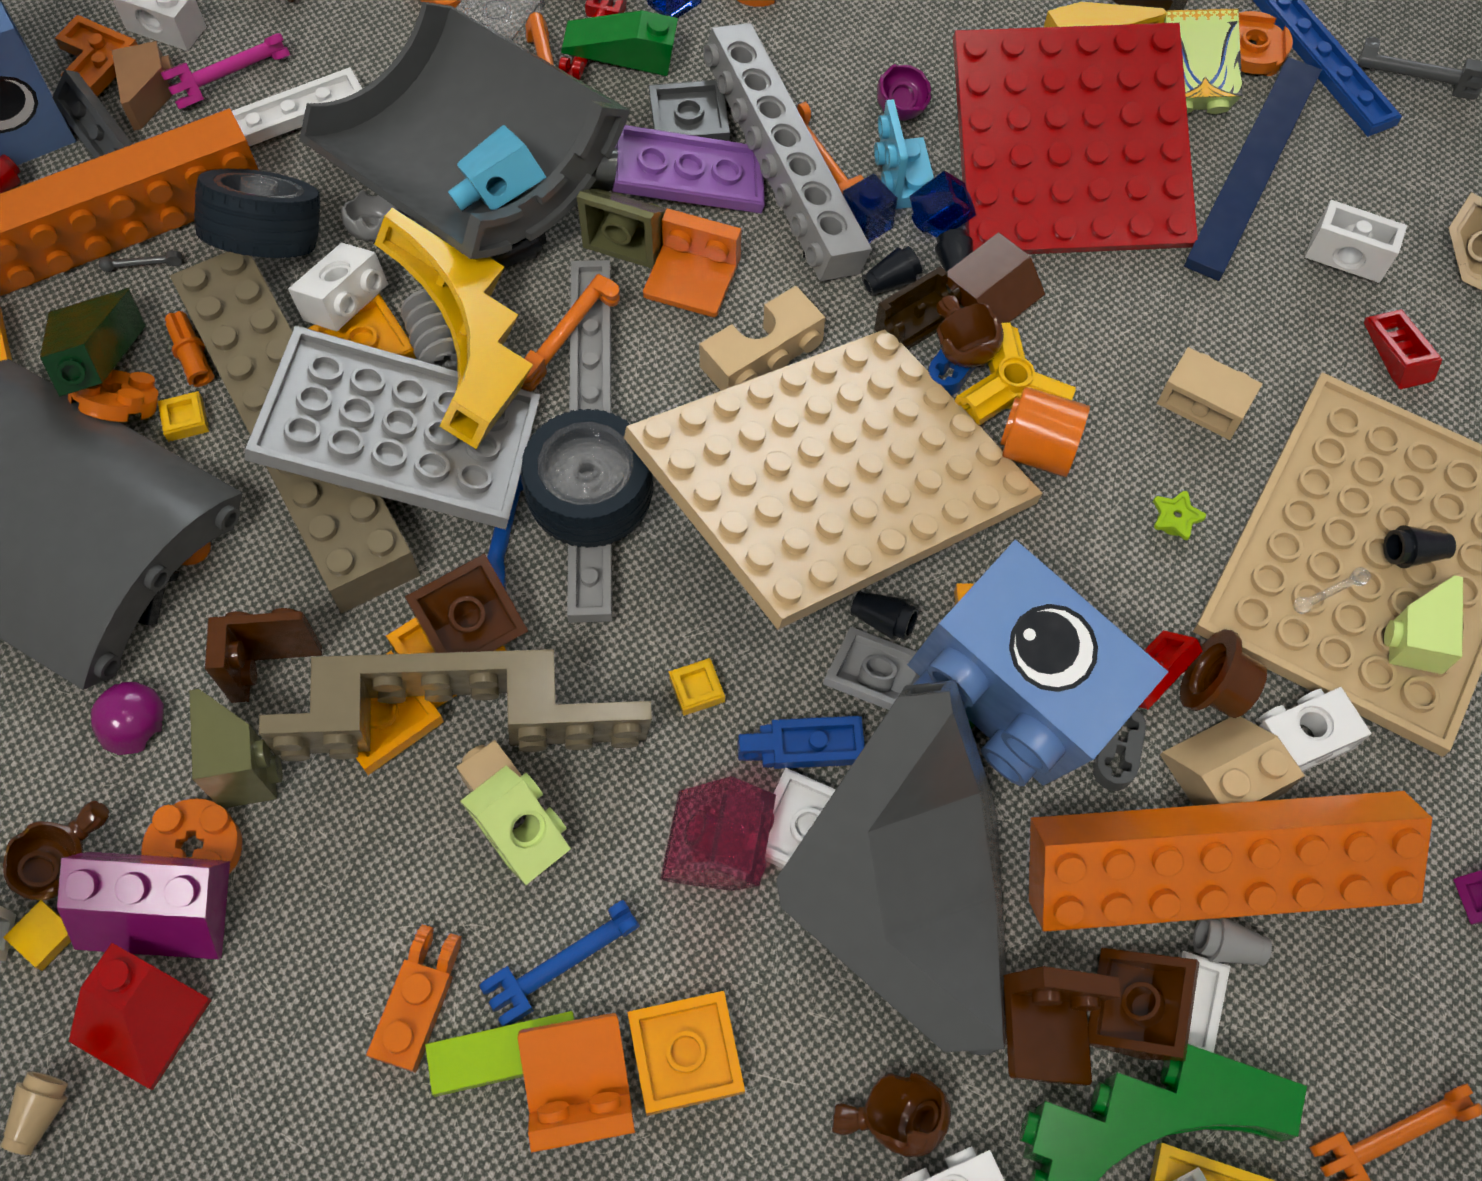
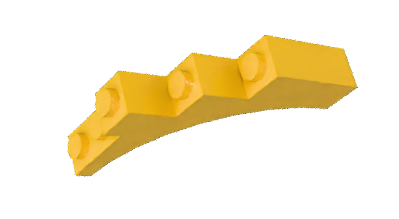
[374,208,533,449]

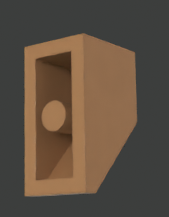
[112,41,176,130]

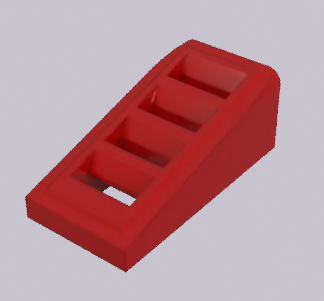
[1364,309,1443,389]

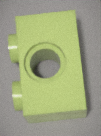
[460,766,571,885]

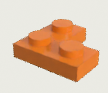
[55,15,138,97]

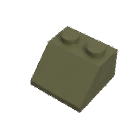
[577,188,666,269]
[189,689,283,808]

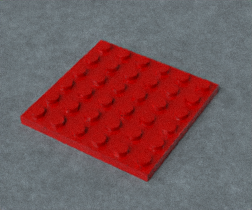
[953,22,1198,254]

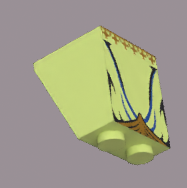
[1164,9,1242,114]

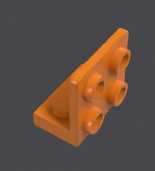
[643,208,741,317]
[518,1013,635,1153]

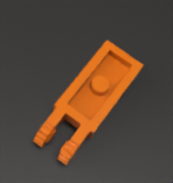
[366,924,462,1073]

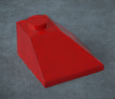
[68,943,212,1090]

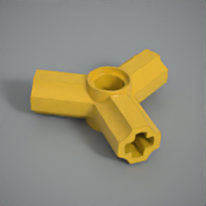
[955,322,1076,426]

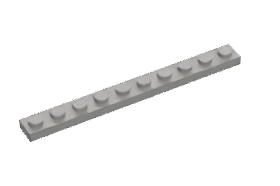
[567,260,612,623]

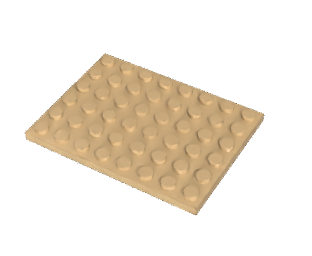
[624,329,1043,630]
[1193,372,1482,757]

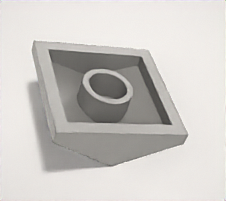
[823,627,920,710]

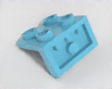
[874,99,938,209]

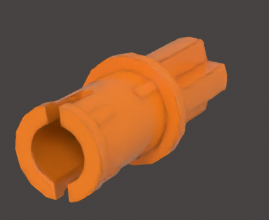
[165,311,214,387]

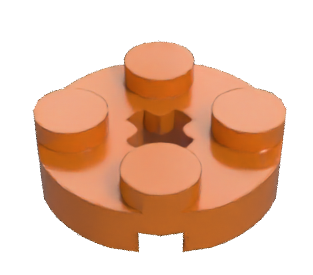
[1239,11,1293,76]
[68,370,159,422]
[141,798,242,874]

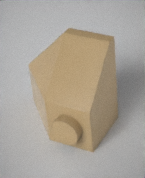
[1448,192,1482,290]

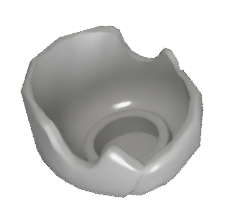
[341,190,403,242]

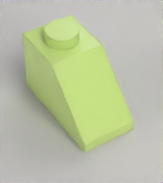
[1384,575,1463,674]

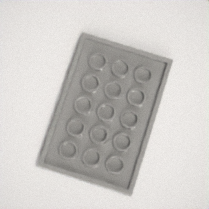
[245,325,540,530]

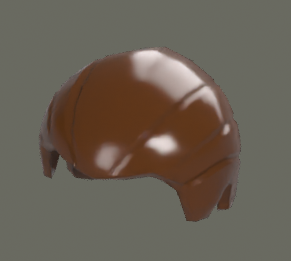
[936,295,1004,368]
[3,801,109,900]
[832,1073,951,1157]

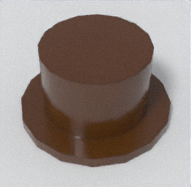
[1180,629,1267,718]

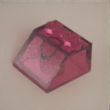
[660,776,776,891]

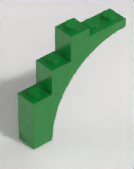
[1019,1044,1307,1181]

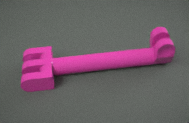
[161,33,290,109]

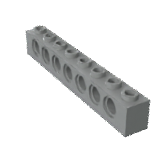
[703,23,872,282]

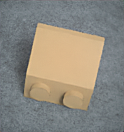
[1160,716,1305,806]

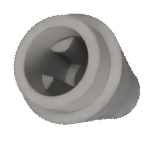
[1193,918,1272,966]

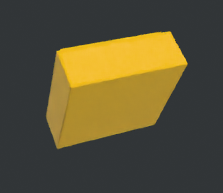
[158,391,209,442]
[668,658,725,716]
[3,900,71,971]

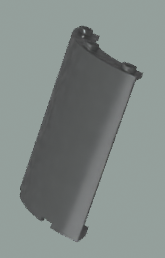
[299,2,630,259]
[0,359,243,690]

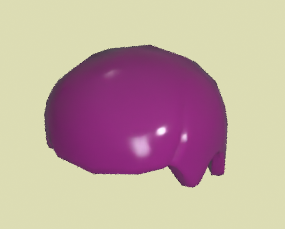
[877,64,932,121]
[90,682,164,755]

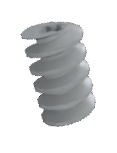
[401,289,457,371]

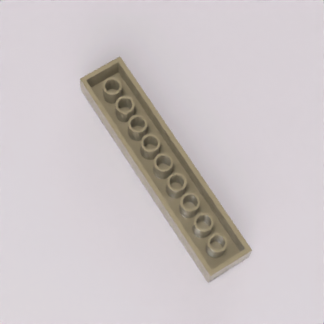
[170,252,421,614]

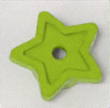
[1153,491,1206,540]

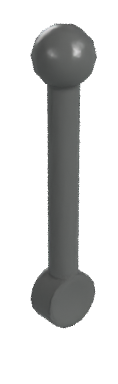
[99,250,182,272]

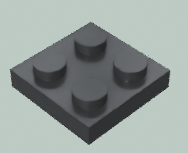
[649,80,730,141]

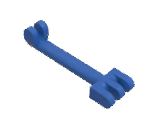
[479,900,640,1027]

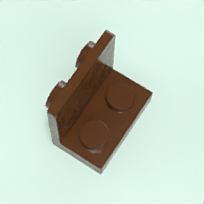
[205,608,322,703]
[1003,966,1121,1086]

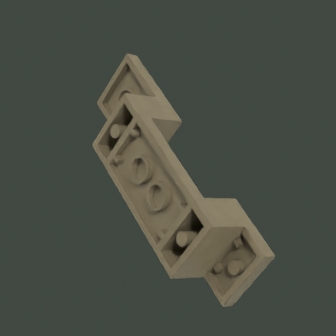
[259,649,652,761]

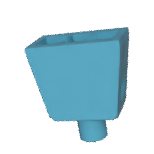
[448,125,546,212]

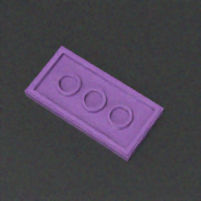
[613,125,765,213]

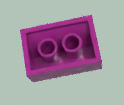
[57,852,230,959]

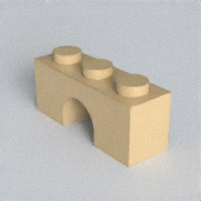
[699,286,825,391]

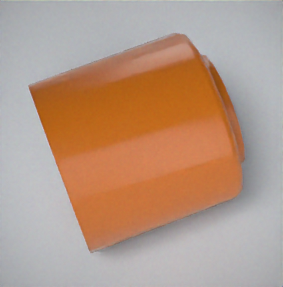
[1000,387,1090,478]

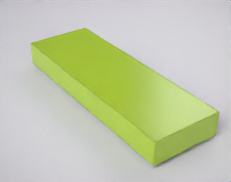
[425,1011,575,1097]

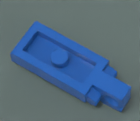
[737,716,865,769]

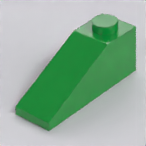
[561,10,678,76]

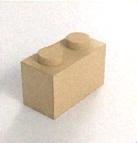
[1157,347,1263,440]

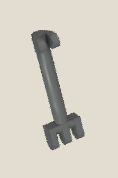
[1358,36,1482,100]

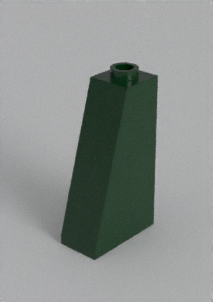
[40,287,145,397]

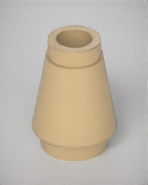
[0,1072,68,1155]

